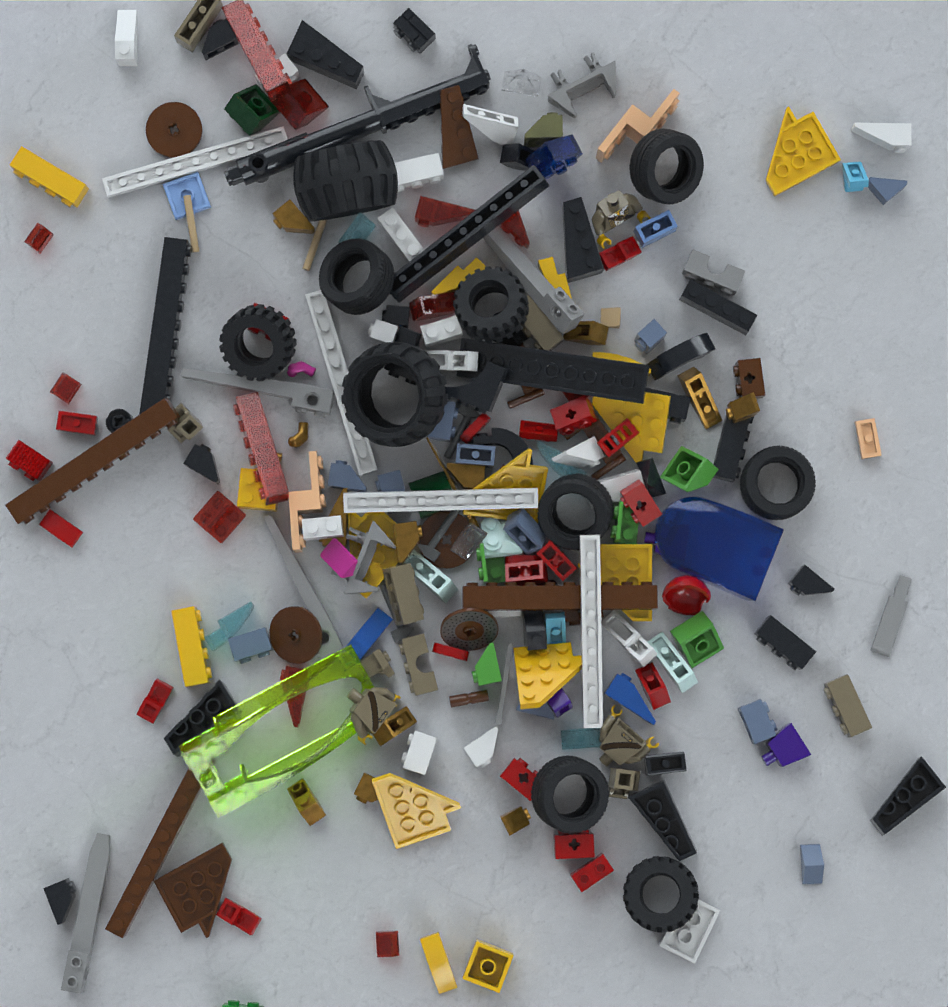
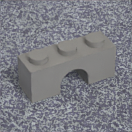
[682,249,745,296]

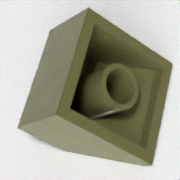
[524,112,563,148]

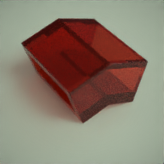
[24,223,54,254]
[50,372,82,404]
[376,931,399,957]

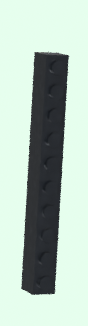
[390,165,549,303]
[139,237,192,415]

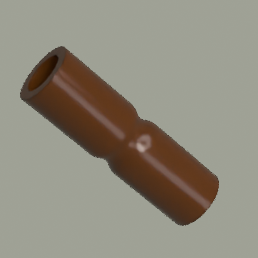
[449,690,489,708]

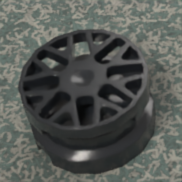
[106,409,134,433]

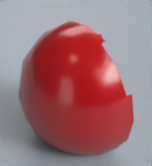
[662,575,711,615]

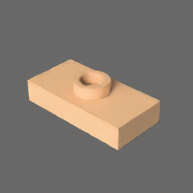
[854,418,882,459]

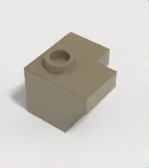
[167,403,203,443]
[360,649,395,678]
[608,767,640,799]

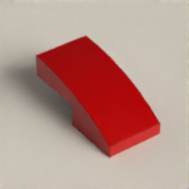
[599,236,642,271]
[39,509,83,548]
[136,678,174,724]
[216,898,262,935]

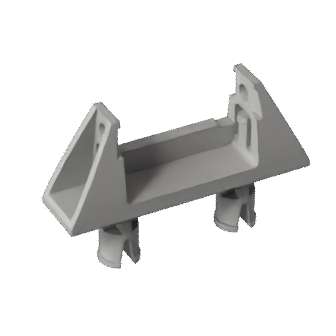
[548,53,616,118]
[331,521,396,595]

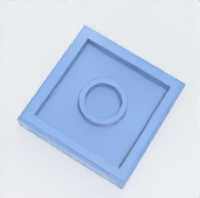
[163,172,211,220]

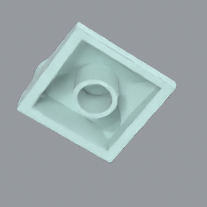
[480,518,523,559]

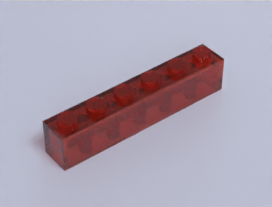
[221,0,292,102]
[233,392,289,506]

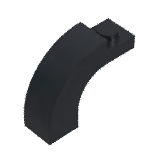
[646,333,716,381]
[473,428,533,465]

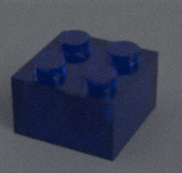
[526,134,583,179]

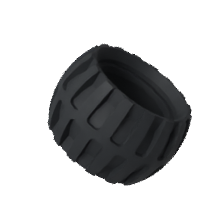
[293,140,398,222]
[341,342,448,447]

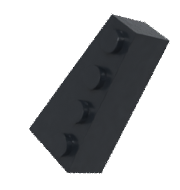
[287,20,364,89]
[562,197,604,283]
[164,679,244,757]
[870,756,946,836]
[628,780,697,861]

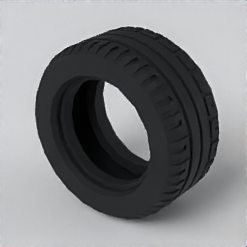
[629,128,704,205]
[319,238,394,315]
[740,445,816,520]
[537,473,614,550]
[531,755,609,834]

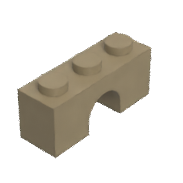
[399,633,438,696]

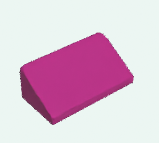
[320,538,358,578]

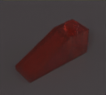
[415,196,475,227]
[409,292,455,321]
[280,666,310,728]

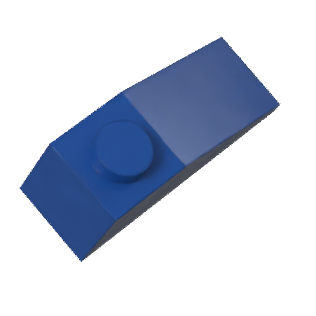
[341,608,393,665]
[604,673,656,725]

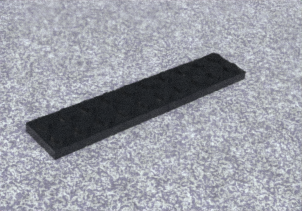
[456,338,650,404]

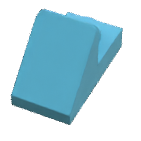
[842,162,869,192]
[544,612,566,644]

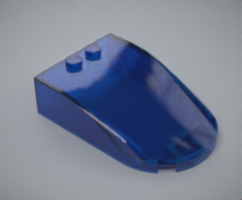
[655,497,784,601]

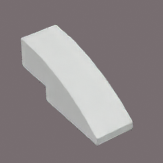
[424,350,478,371]
[601,610,657,667]

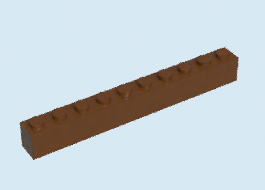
[5,398,180,525]
[462,582,658,611]
[105,752,216,938]

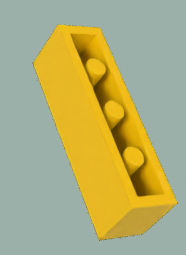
[10,146,89,208]
[171,606,212,687]

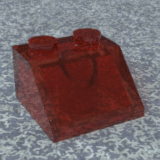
[272,79,329,130]

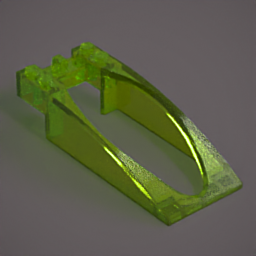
[179,644,374,818]

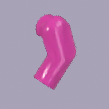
[287,361,316,377]

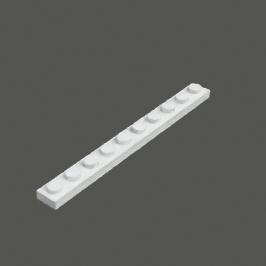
[102,126,288,198]
[305,290,378,476]
[343,488,538,513]
[580,535,603,729]

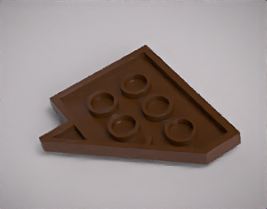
[154,843,232,938]

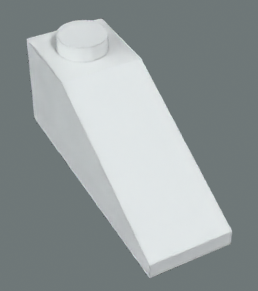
[115,10,137,66]
[462,104,519,145]
[851,123,912,153]
[551,436,605,469]

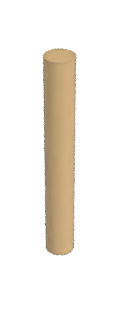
[183,195,200,253]
[302,220,327,271]

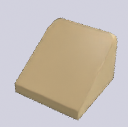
[600,307,621,328]

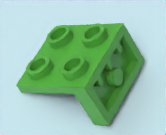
[610,502,640,544]
[476,543,505,585]

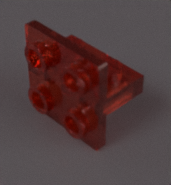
[193,491,246,543]

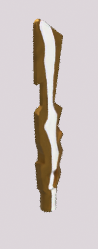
[426,437,481,531]

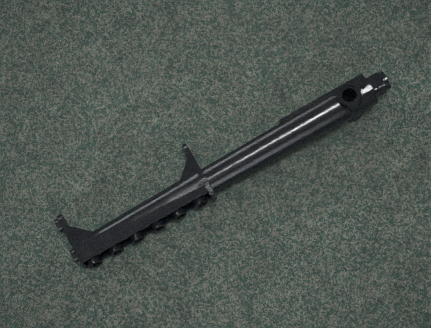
[224,44,491,186]

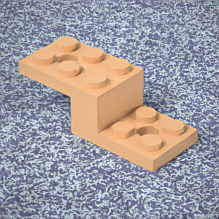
[596,89,680,163]
[288,451,326,553]

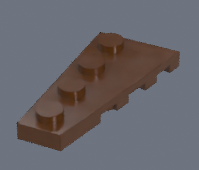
[440,85,479,169]

